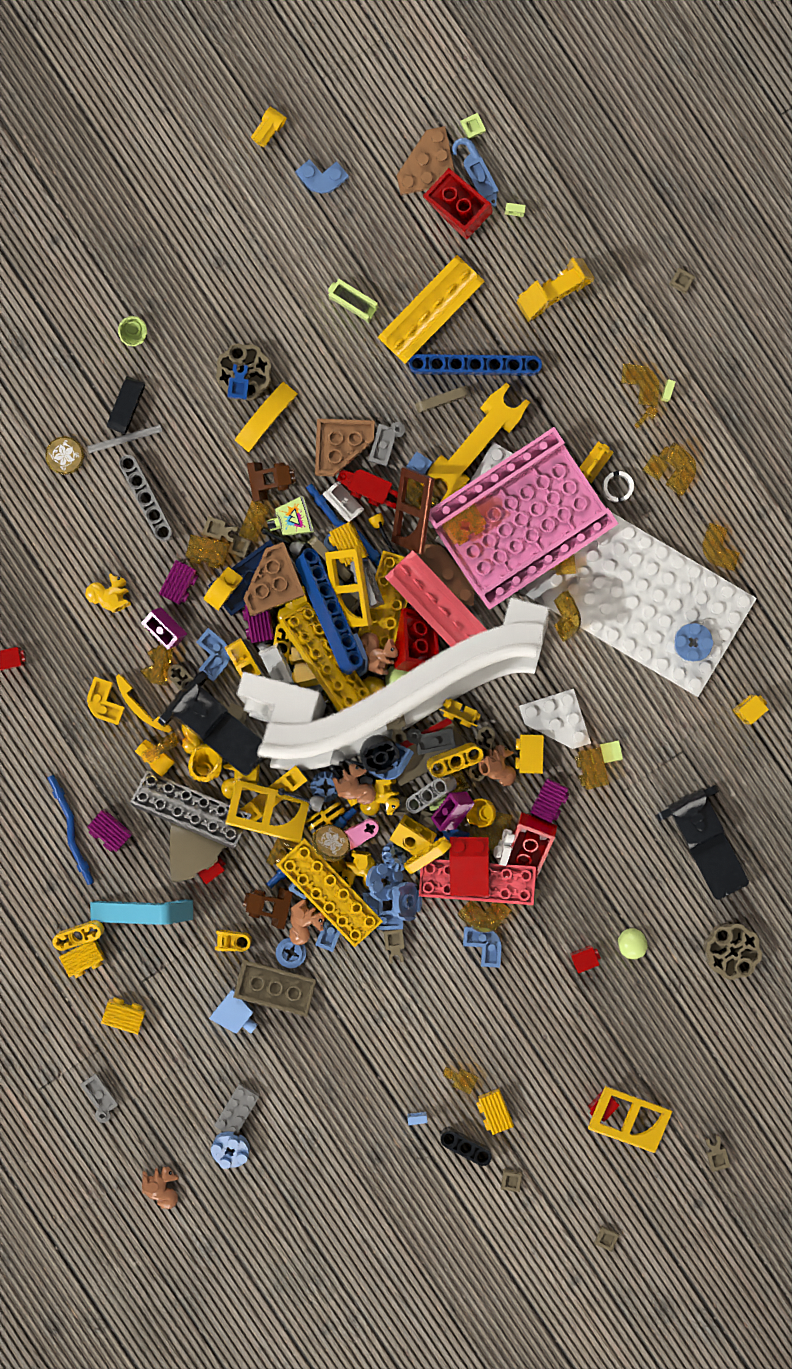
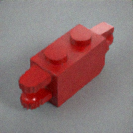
[337,469,398,510]

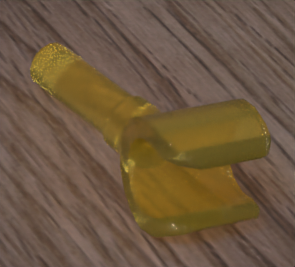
[634,407,658,428]

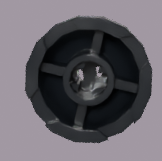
[360,734,400,774]

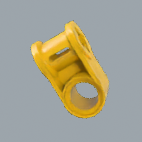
[215,930,252,952]

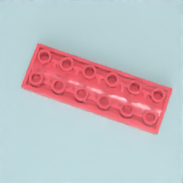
[385,550,487,647]
[419,859,536,905]

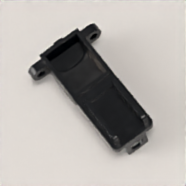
[158,671,264,776]
[655,785,749,900]

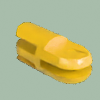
[305,802,345,838]

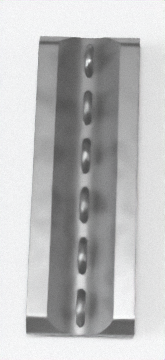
[130,770,252,848]

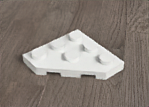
[519,689,591,749]

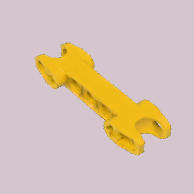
[421,383,530,502]

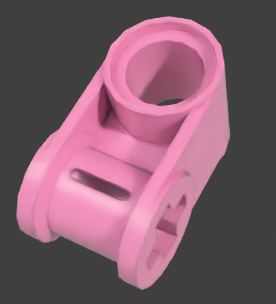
[343,818,379,850]

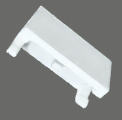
[323,482,364,522]
[259,643,293,684]

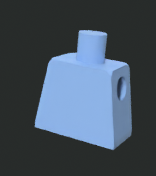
[209,987,258,1034]

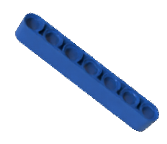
[409,354,542,376]
[295,548,363,675]

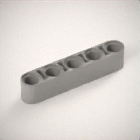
[119,455,173,542]

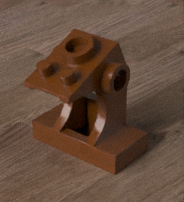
[247,462,296,502]
[243,888,293,930]

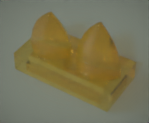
[239,500,270,543]
[140,645,174,686]
[266,838,299,866]

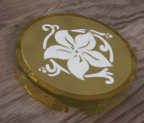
[45,436,84,475]
[312,824,350,862]

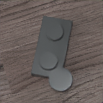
[407,728,456,755]

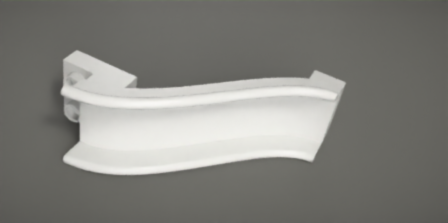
[237,598,549,771]

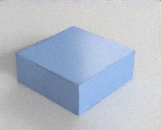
[407,1112,428,1125]

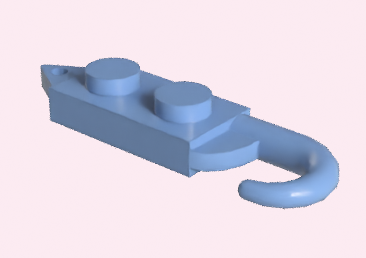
[452,138,499,207]

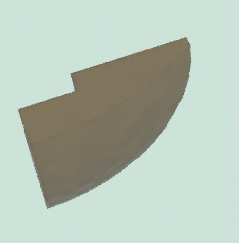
[170,823,227,883]

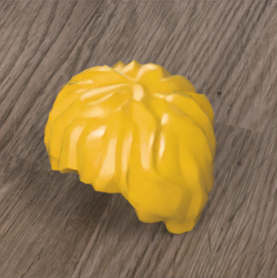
[188,744,223,782]

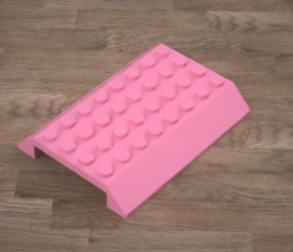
[429,427,618,610]

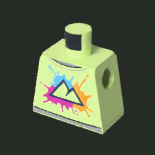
[267,496,314,536]

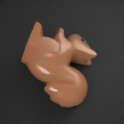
[360,632,399,675]
[478,744,516,786]
[332,764,376,805]
[289,899,325,945]
[142,1166,179,1209]

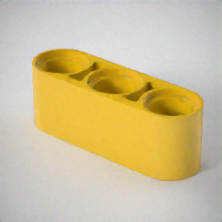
[426,743,483,777]

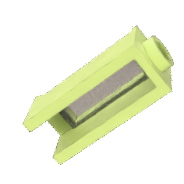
[328,279,379,323]

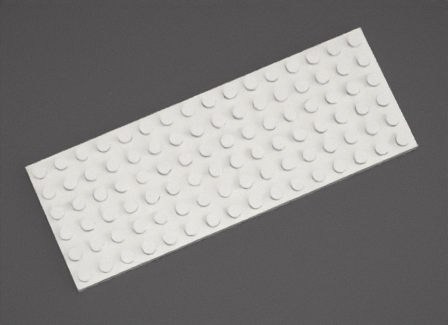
[435,442,757,697]

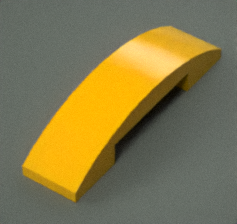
[234,382,298,452]
[116,674,174,733]
[240,765,308,821]

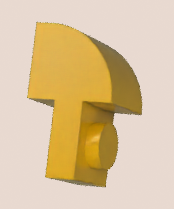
[203,567,243,611]
[224,638,261,678]

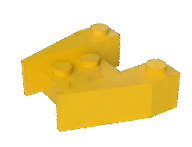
[516,257,595,322]

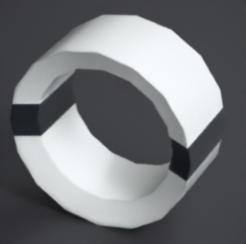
[602,471,634,502]

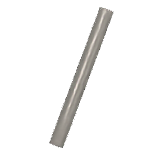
[87,424,163,454]

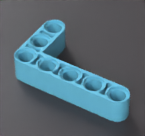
[90,900,193,925]

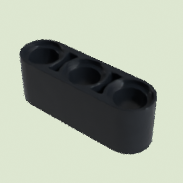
[107,376,145,434]
[440,1127,492,1166]

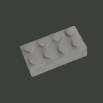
[350,558,384,608]
[214,1082,260,1135]

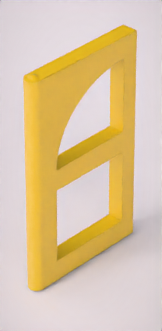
[325,548,372,628]
[225,779,309,843]
[588,1086,673,1153]

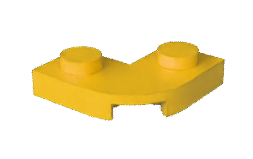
[87,677,125,725]

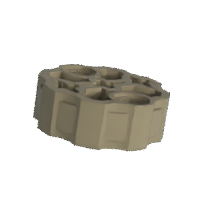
[216,343,272,401]
[703,922,762,980]

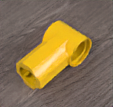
[251,106,287,148]
[135,739,175,777]

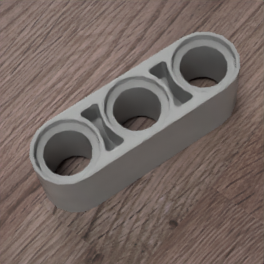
[406,774,457,814]

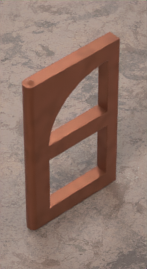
[391,467,435,554]

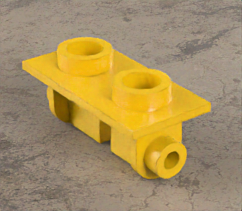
[579,441,614,483]
[439,698,481,728]

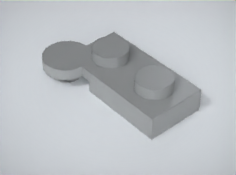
[368,422,405,467]
[80,1072,119,1123]

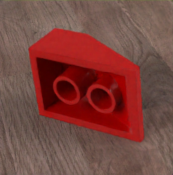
[423,168,493,239]
[394,608,439,672]
[507,812,558,882]
[449,837,490,896]

